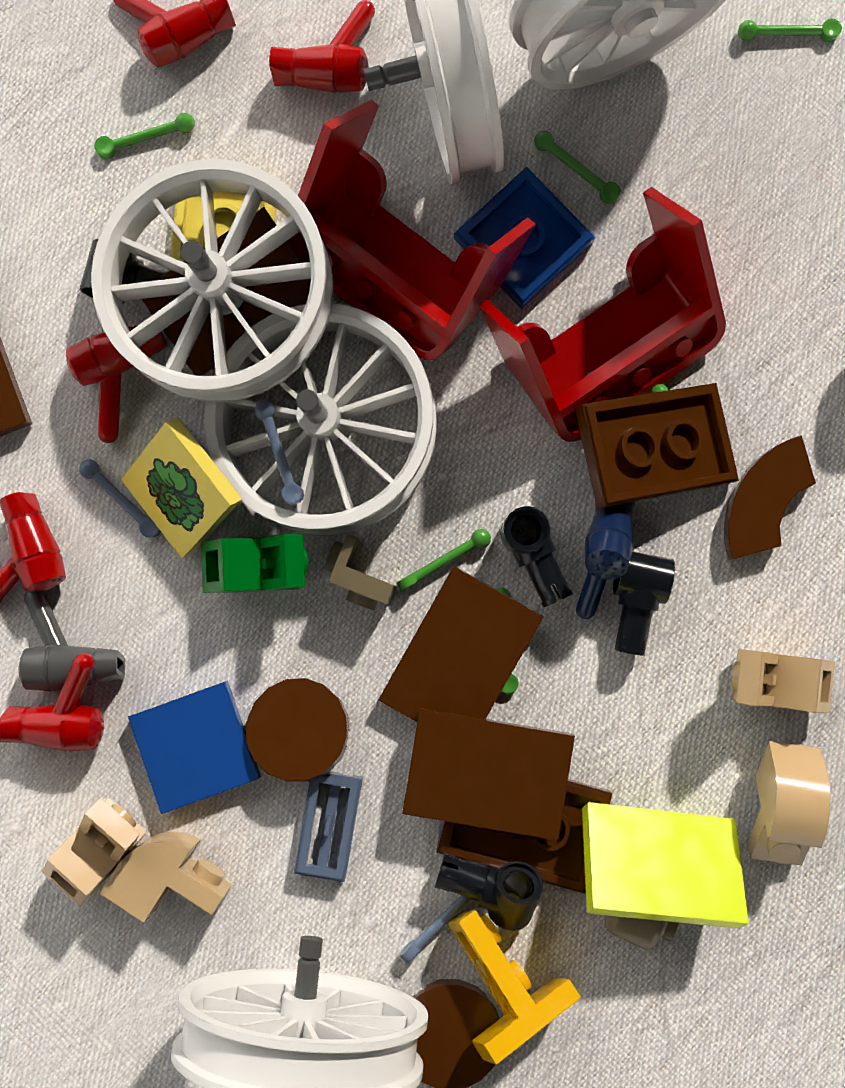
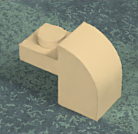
[731,649,835,713]
[747,741,830,866]
[42,798,146,907]
[99,831,232,923]

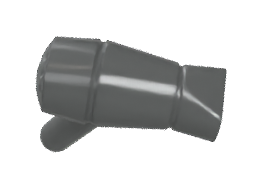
[18,591,125,692]

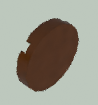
[246,678,350,782]
[412,979,500,1088]

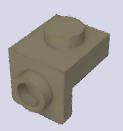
[324,534,396,611]

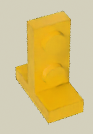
[447,910,581,1065]

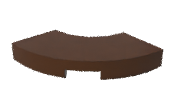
[724,435,816,560]

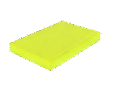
[582,802,749,929]

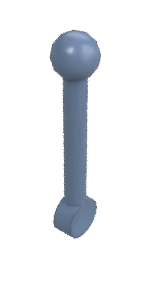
[254,400,304,505]
[79,459,161,538]
[399,895,472,963]

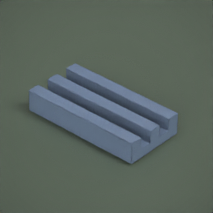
[294,772,363,882]

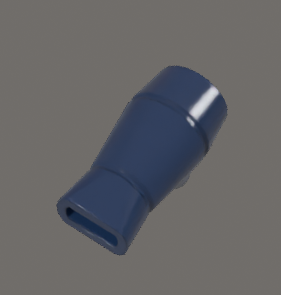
[576,502,635,619]

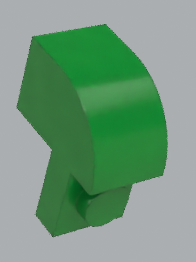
[201,534,309,593]

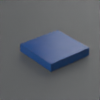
[454,166,596,310]
[128,681,261,814]

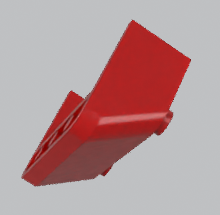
[287,100,536,360]
[478,187,726,442]

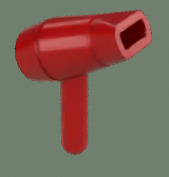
[113,0,236,68]
[269,0,375,93]
[66,324,168,443]
[0,492,66,602]
[0,653,104,752]

